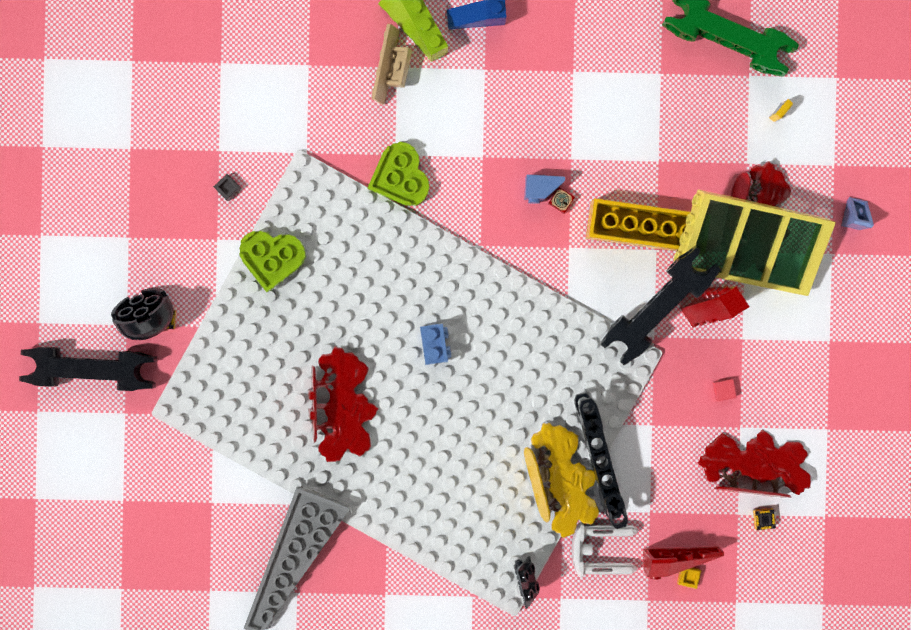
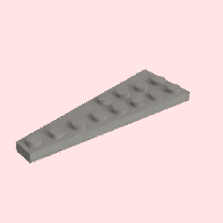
[243,486,351,630]

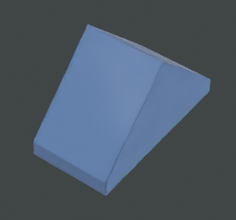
[841,197,874,230]

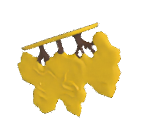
[524,423,599,538]

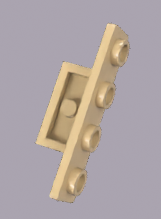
[372,24,412,105]

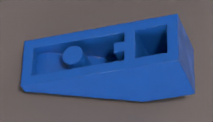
[447,0,506,30]

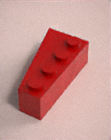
[681,285,750,328]

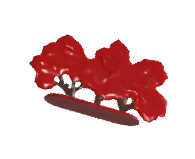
[721,161,791,274]
[698,429,811,498]

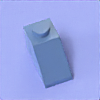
[524,174,565,204]

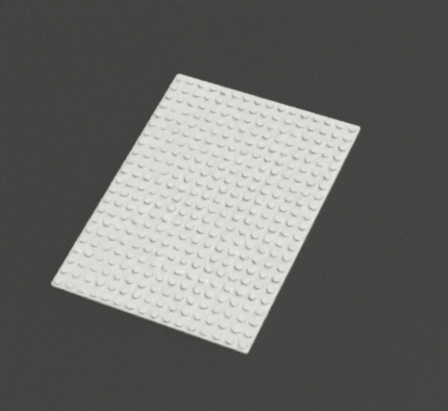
[152,150,662,616]

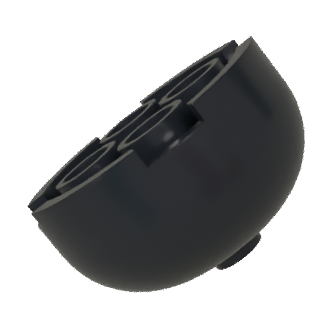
[111,288,173,340]

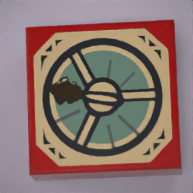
[548,187,575,214]

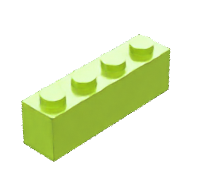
[378,0,448,62]

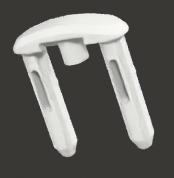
[571,522,638,577]

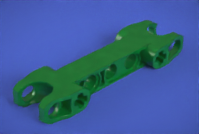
[662,0,799,77]

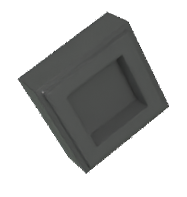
[213,174,242,201]

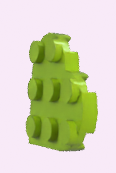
[367,142,430,206]
[239,231,306,292]

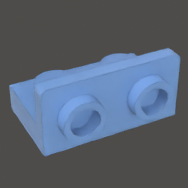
[420,323,451,365]

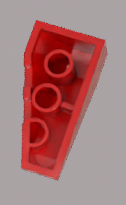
[643,547,724,580]

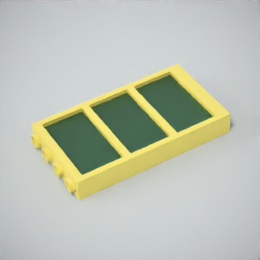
[674,189,836,296]

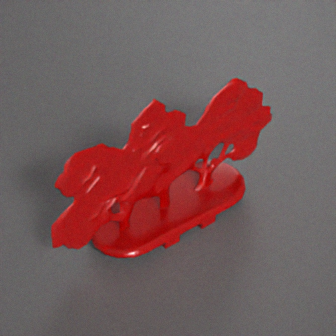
[308,346,379,462]

